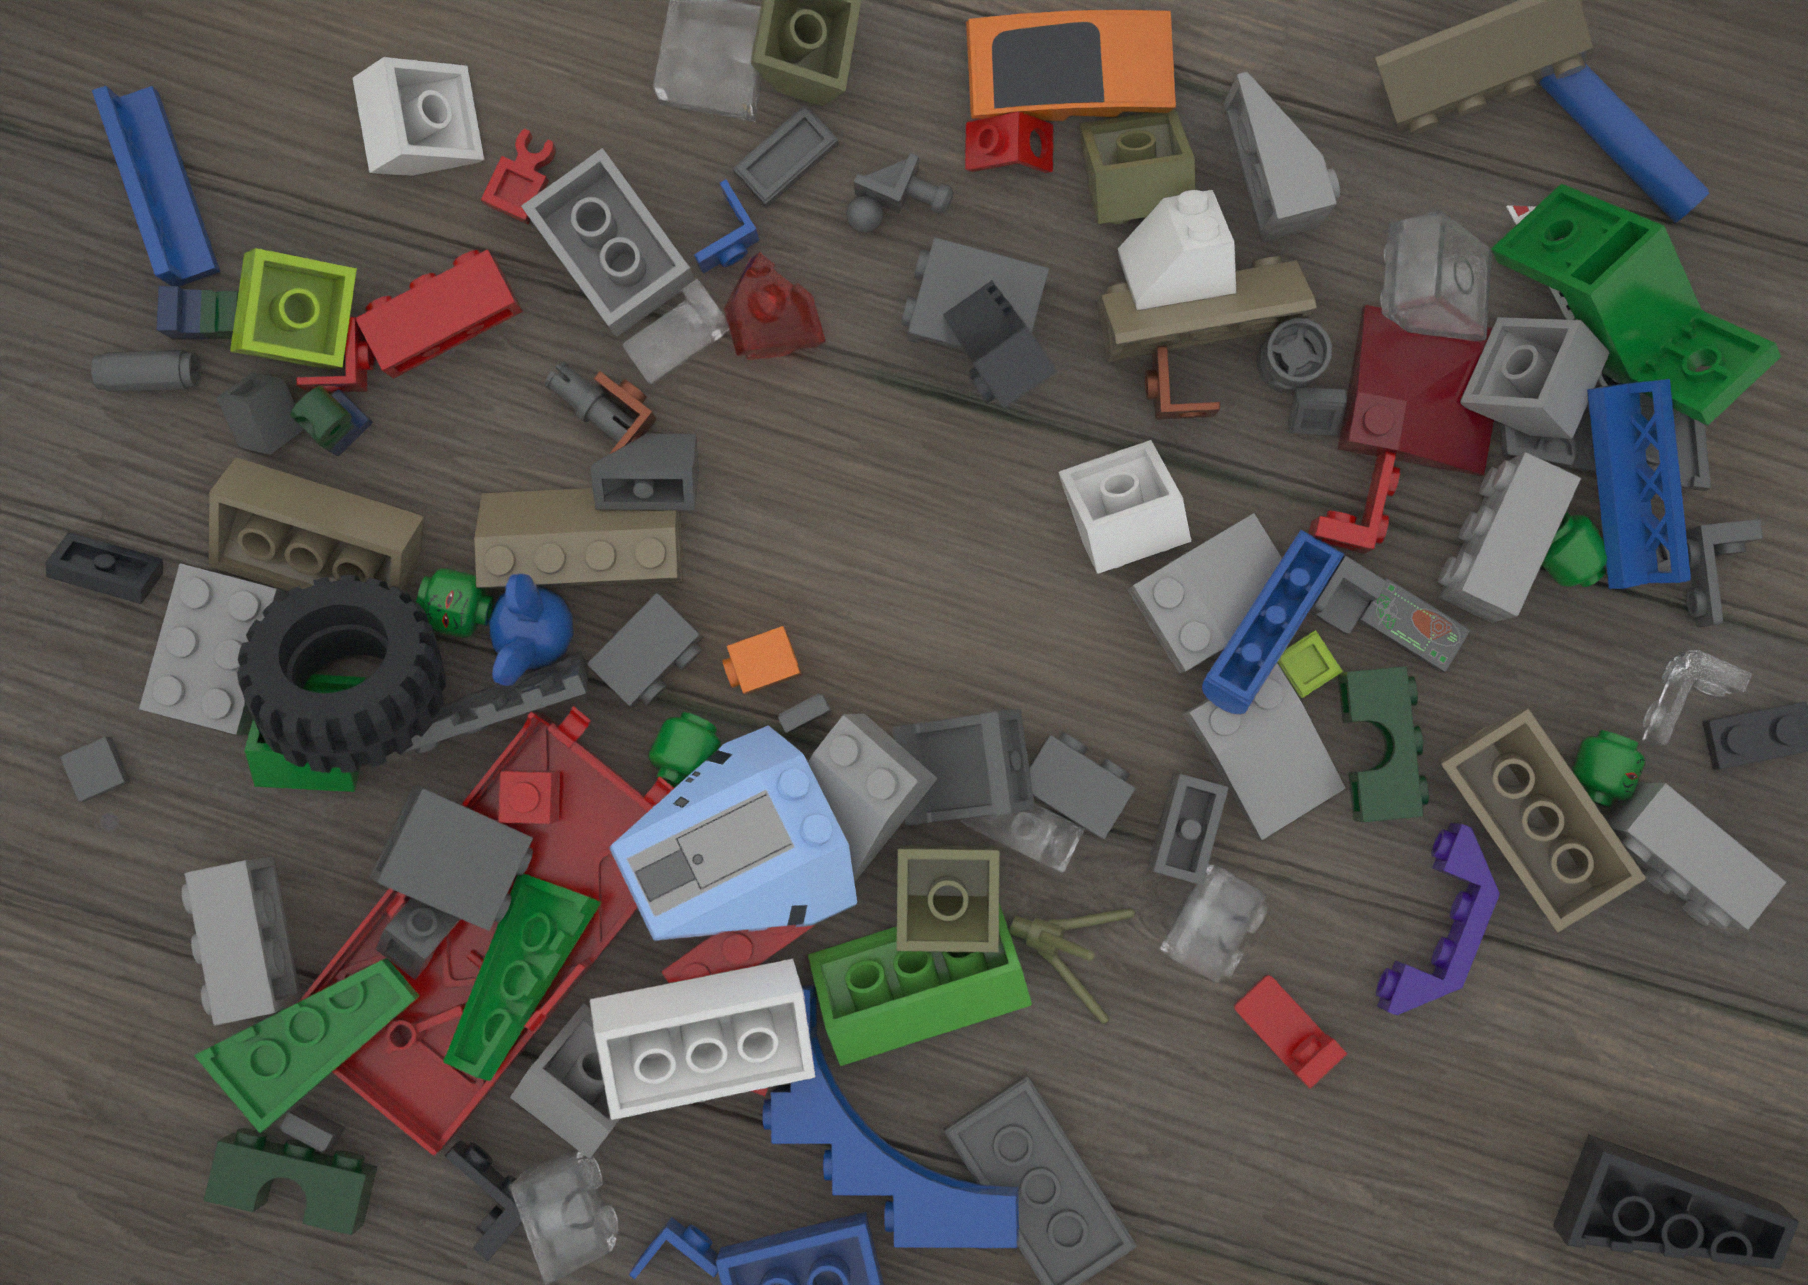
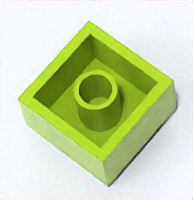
[230,248,357,370]

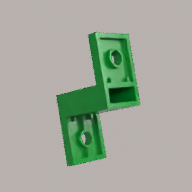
[1491,183,1781,426]

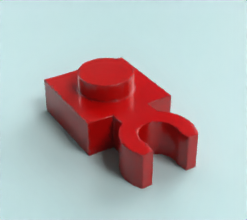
[481,129,556,224]

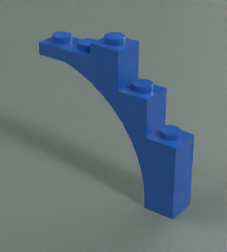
[763,985,1019,1248]

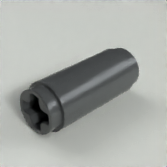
[91,350,201,392]

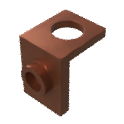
[1145,345,1221,420]
[593,371,657,454]

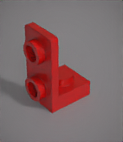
[1308,451,1400,554]
[1234,975,1347,1089]

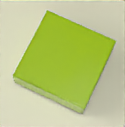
[1277,630,1343,699]

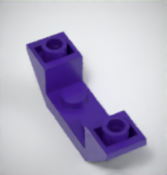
[1376,823,1500,1015]

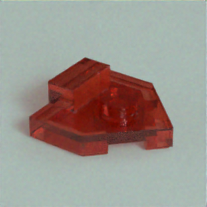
[724,252,826,360]

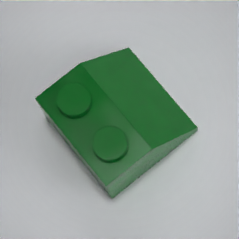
[244,674,366,792]

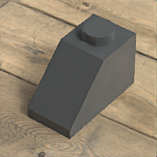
[591,434,699,510]

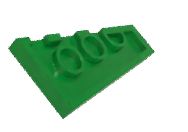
[443,873,601,1081]
[194,958,420,1133]

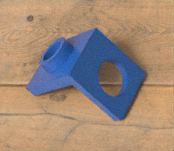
[694,179,759,273]
[629,1217,718,1280]

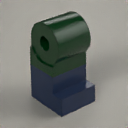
[157,286,239,340]
[290,386,373,457]

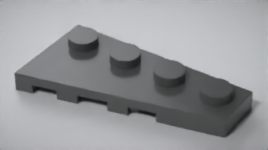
[1500,395,1711,492]
[403,651,589,754]

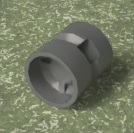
[1257,318,1332,393]

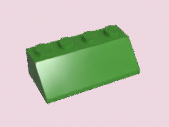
[808,903,1032,1066]

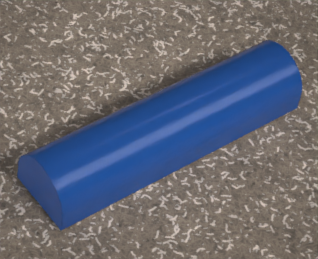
[1538,62,1709,223]
[1202,530,1344,714]

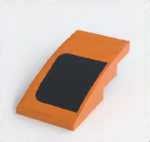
[966,10,1176,121]

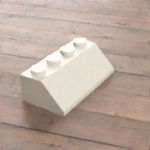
[590,959,815,1120]

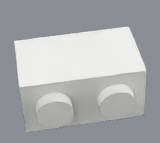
[353,57,484,176]
[1118,190,1236,310]
[1059,440,1191,574]

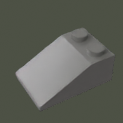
[1223,72,1340,242]
[1128,513,1282,674]
[1183,663,1346,840]
[808,713,938,883]

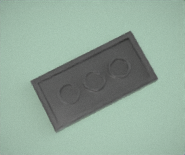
[944,1074,1137,1285]

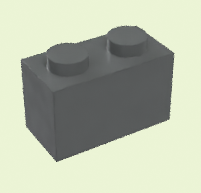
[587,593,704,707]
[1029,732,1136,839]
[1147,773,1229,885]

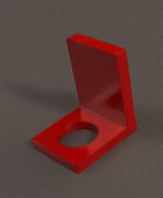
[965,111,1053,173]
[296,317,374,393]

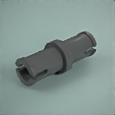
[544,361,636,444]

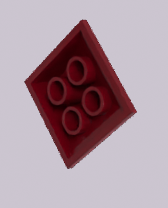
[1338,305,1494,476]

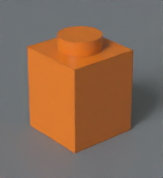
[722,626,802,695]

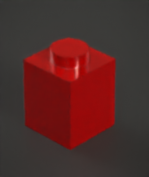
[499,770,560,824]

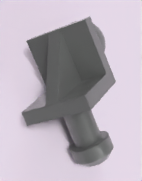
[846,153,954,233]

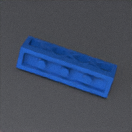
[92,86,220,287]
[1587,379,1691,589]

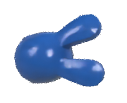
[489,574,574,686]

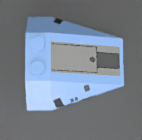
[609,725,857,940]

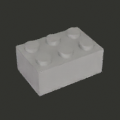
[521,148,696,337]
[1438,452,1581,623]
[139,563,287,735]
[1604,782,1787,930]
[182,856,301,1026]

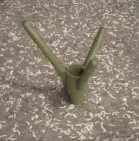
[1009,908,1135,1024]

